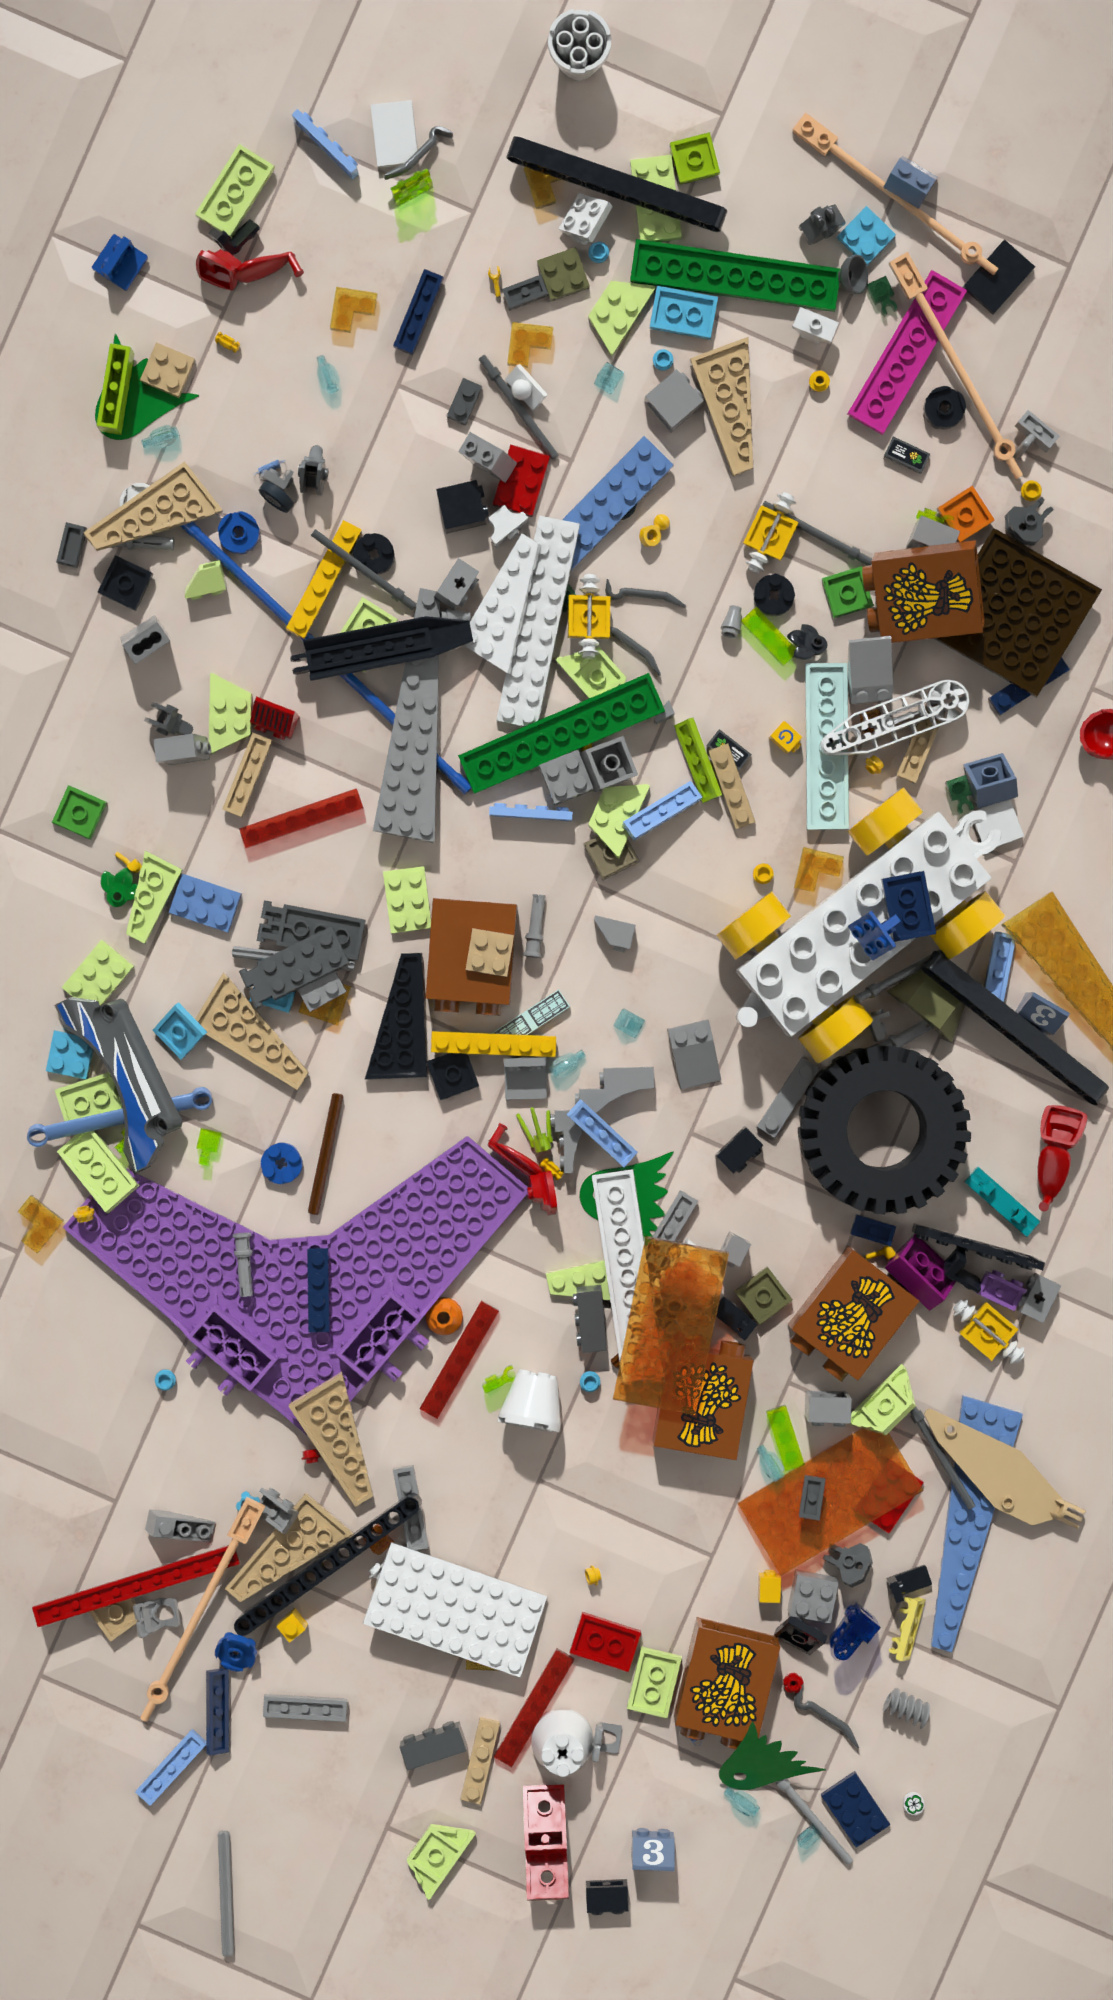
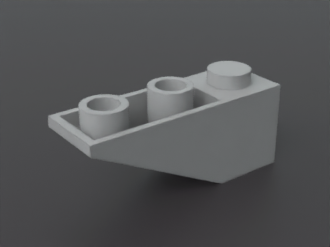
[145,1509,215,1542]

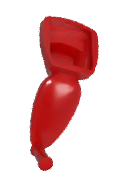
[196,249,304,291]
[1037,1105,1087,1212]
[487,1123,557,1215]

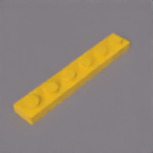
[286,520,362,639]
[431,1031,556,1057]

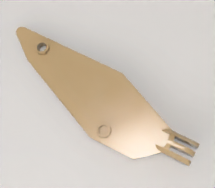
[924,1409,1086,1529]

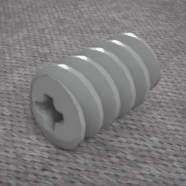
[883,1688,930,1729]

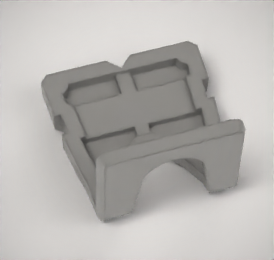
[133,1598,181,1638]
[592,1722,622,1763]

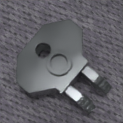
[799,204,846,245]
[298,445,329,495]
[1005,497,1054,546]
[144,702,194,736]
[823,1543,873,1588]

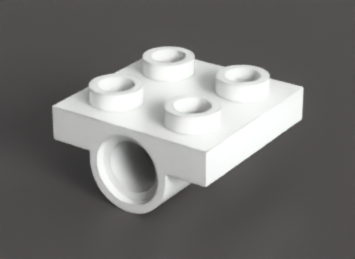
[559,193,613,245]

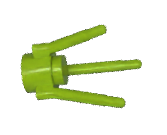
[516,1107,553,1153]

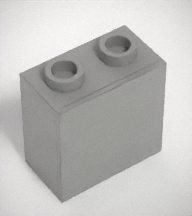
[644,369,704,433]
[458,432,517,483]
[120,615,170,664]
[154,734,211,765]

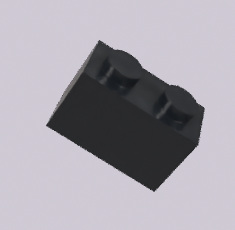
[715,1126,763,1174]
[586,1879,629,1915]

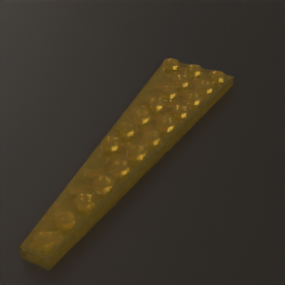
[1001,891,1113,1051]

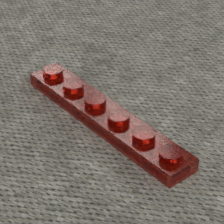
[239,788,364,849]
[420,1300,499,1419]
[494,1648,574,1767]

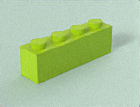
[96,343,135,435]

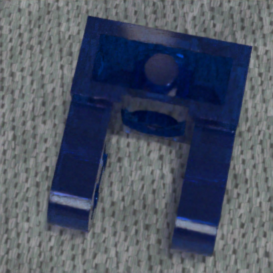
[829,1602,881,1660]

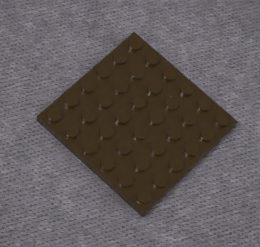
[933,528,1102,698]

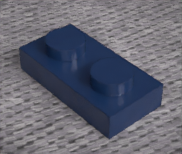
[850,1214,896,1246]

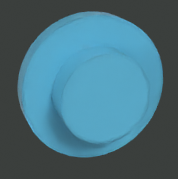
[588,242,609,263]
[653,349,673,371]
[155,1369,176,1391]
[580,1371,600,1392]

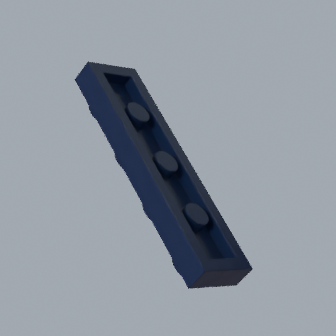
[393,269,444,355]
[988,657,1070,716]
[307,1248,330,1332]
[206,1668,229,1756]

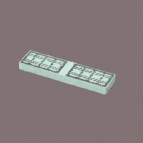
[491,989,570,1035]

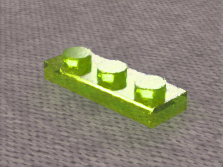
[741,607,796,667]
[766,1405,805,1471]

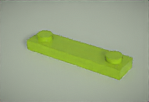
[674,718,722,803]

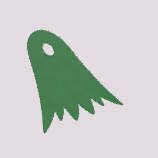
[95,334,199,440]
[579,1151,674,1245]
[719,1722,826,1790]

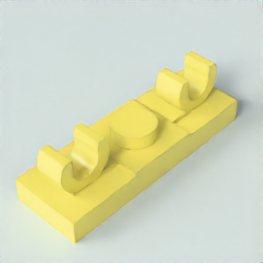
[889,1597,926,1661]

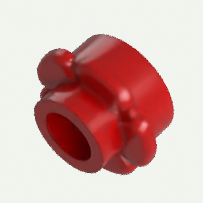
[301,1449,322,1464]
[783,1673,804,1693]

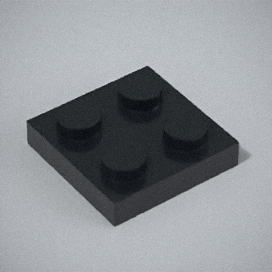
[97,555,154,611]
[426,1053,479,1100]
[774,1616,828,1655]

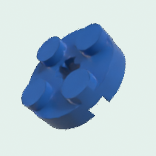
[218,511,260,554]
[261,1142,303,1184]
[215,1632,257,1672]

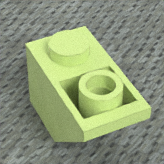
[184,560,226,600]

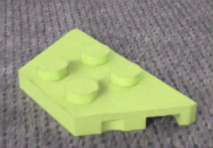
[588,281,656,356]
[555,647,627,698]
[209,673,252,754]
[588,784,650,858]
[849,1364,916,1435]
[406,1824,476,1900]

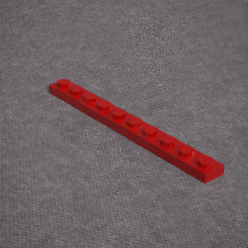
[32,1545,240,1627]

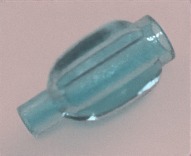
[316,355,340,394]
[141,425,180,449]
[549,1050,586,1078]
[756,1444,785,1482]
[723,1787,760,1818]

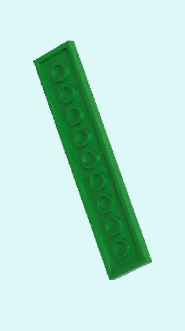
[630,239,840,312]
[458,673,665,794]

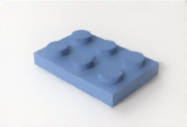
[169,874,242,933]

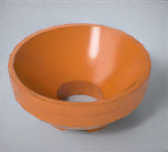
[425,1297,463,1335]

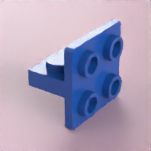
[92,234,148,291]
[848,911,900,960]

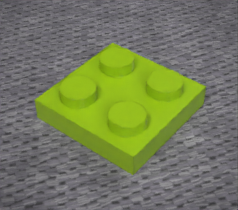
[669,132,720,185]

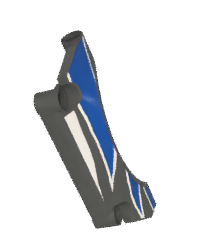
[55,997,182,1174]

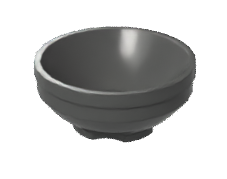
[838,255,868,294]

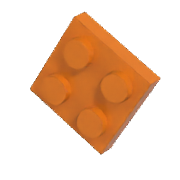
[936,485,995,542]

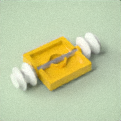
[743,492,799,573]
[568,574,611,659]
[953,1299,1025,1364]

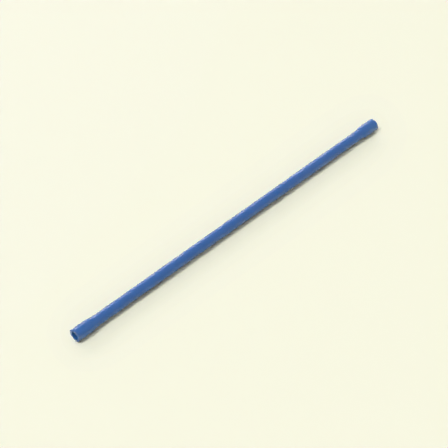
[180,522,472,795]

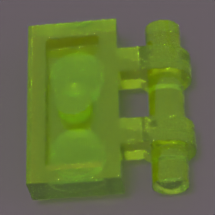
[390,168,433,207]

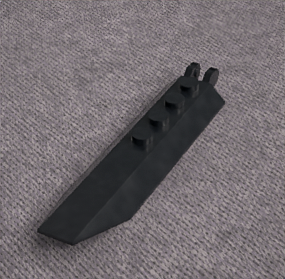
[290,616,473,681]

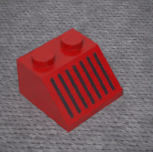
[250,696,300,741]

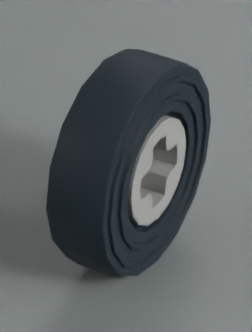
[258,481,294,513]

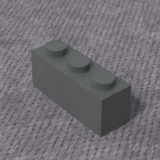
[573,1285,607,1353]
[399,1721,467,1771]

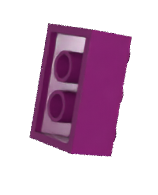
[885,1233,957,1311]

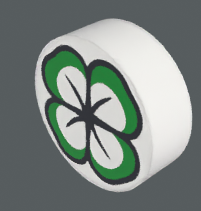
[903,1792,925,1815]

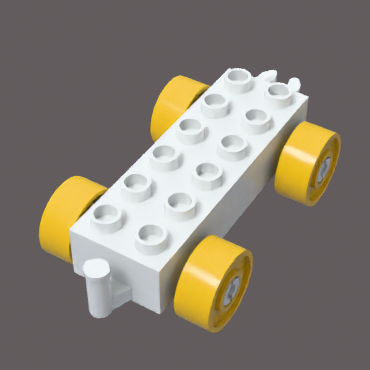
[716,787,1005,1063]

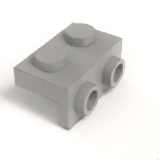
[298,972,347,1012]
[259,1488,299,1534]

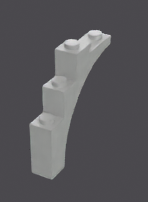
[551,1067,654,1173]

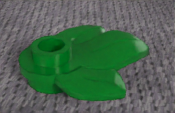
[100,868,138,907]

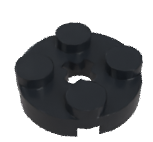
[923,386,966,429]
[353,533,395,575]
[753,573,795,616]

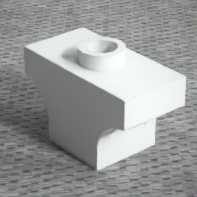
[792,307,839,344]
[488,505,528,548]

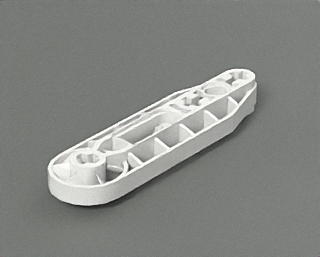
[820,680,969,756]

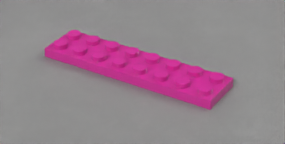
[847,270,967,436]

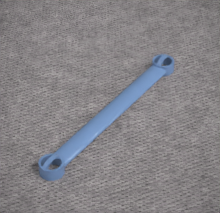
[27,1087,212,1147]

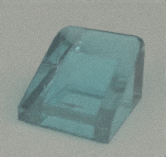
[594,362,624,394]
[614,1008,645,1038]
[797,1824,821,1849]

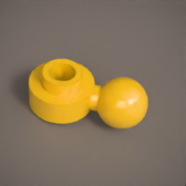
[639,514,670,547]

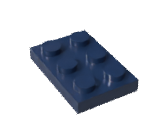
[881,871,936,942]
[821,1771,890,1848]

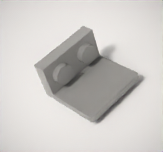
[504,1057,547,1100]

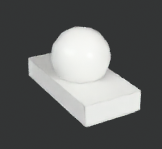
[505,364,548,410]

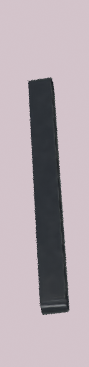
[506,136,727,232]
[922,951,1109,1105]
[234,1493,422,1636]

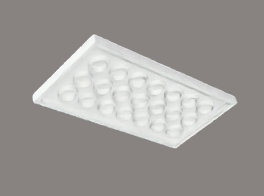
[363,1542,547,1677]

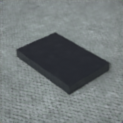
[962,239,1036,315]

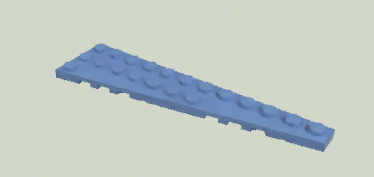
[931,1395,1023,1652]

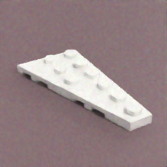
[464,534,541,674]

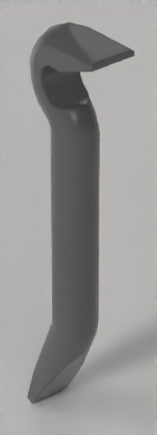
[384,126,453,180]
[605,579,686,608]
[610,627,661,676]
[794,1688,859,1749]

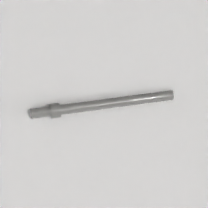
[776,1779,853,1865]

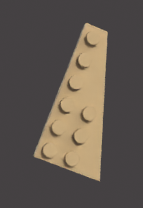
[690,337,753,477]
[83,461,223,551]
[195,972,309,1090]
[289,1372,373,1507]
[225,1493,353,1602]

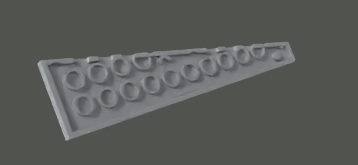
[373,588,440,843]

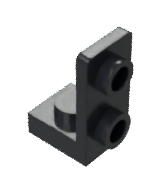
[209,219,260,255]
[944,1246,981,1293]
[711,1296,758,1341]
[886,1565,932,1603]

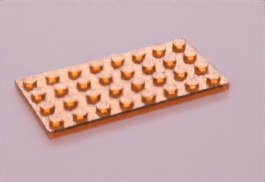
[613,1236,729,1415]
[738,1428,924,1576]

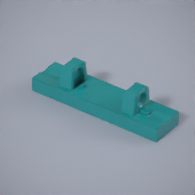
[964,1166,1041,1237]

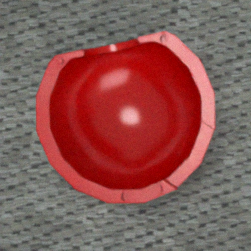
[1080,709,1113,760]

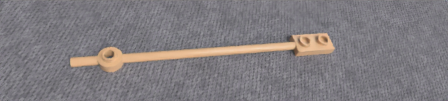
[792,112,999,275]
[889,252,1023,479]
[140,1497,265,1722]

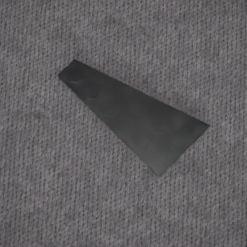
[365,953,427,1079]
[912,1223,1045,1271]

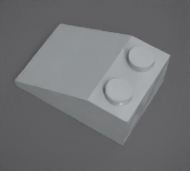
[848,636,893,704]
[667,1020,721,1089]

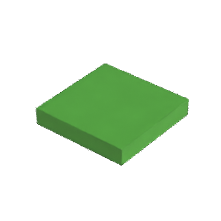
[822,566,874,619]
[52,785,107,840]

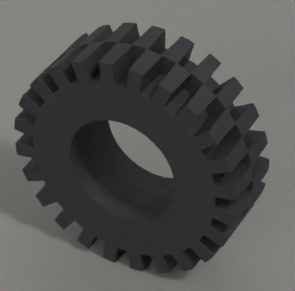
[798,1045,971,1215]

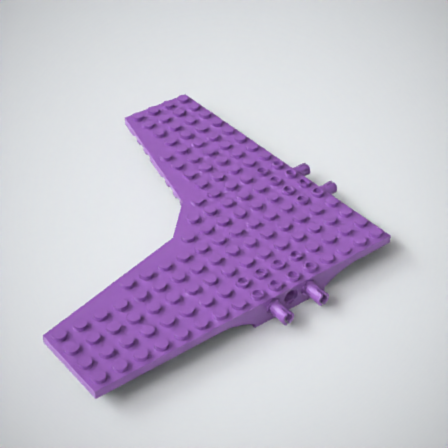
[63,1136,528,1436]

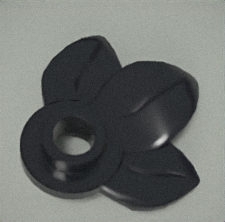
[787,624,827,660]

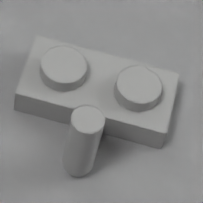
[1013,410,1060,459]

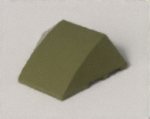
[887,969,965,1043]

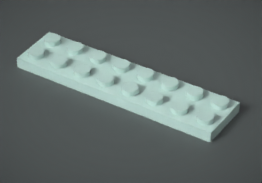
[805,663,849,830]

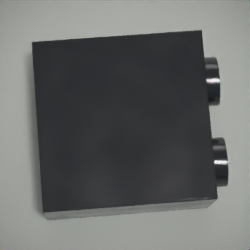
[436,480,489,534]

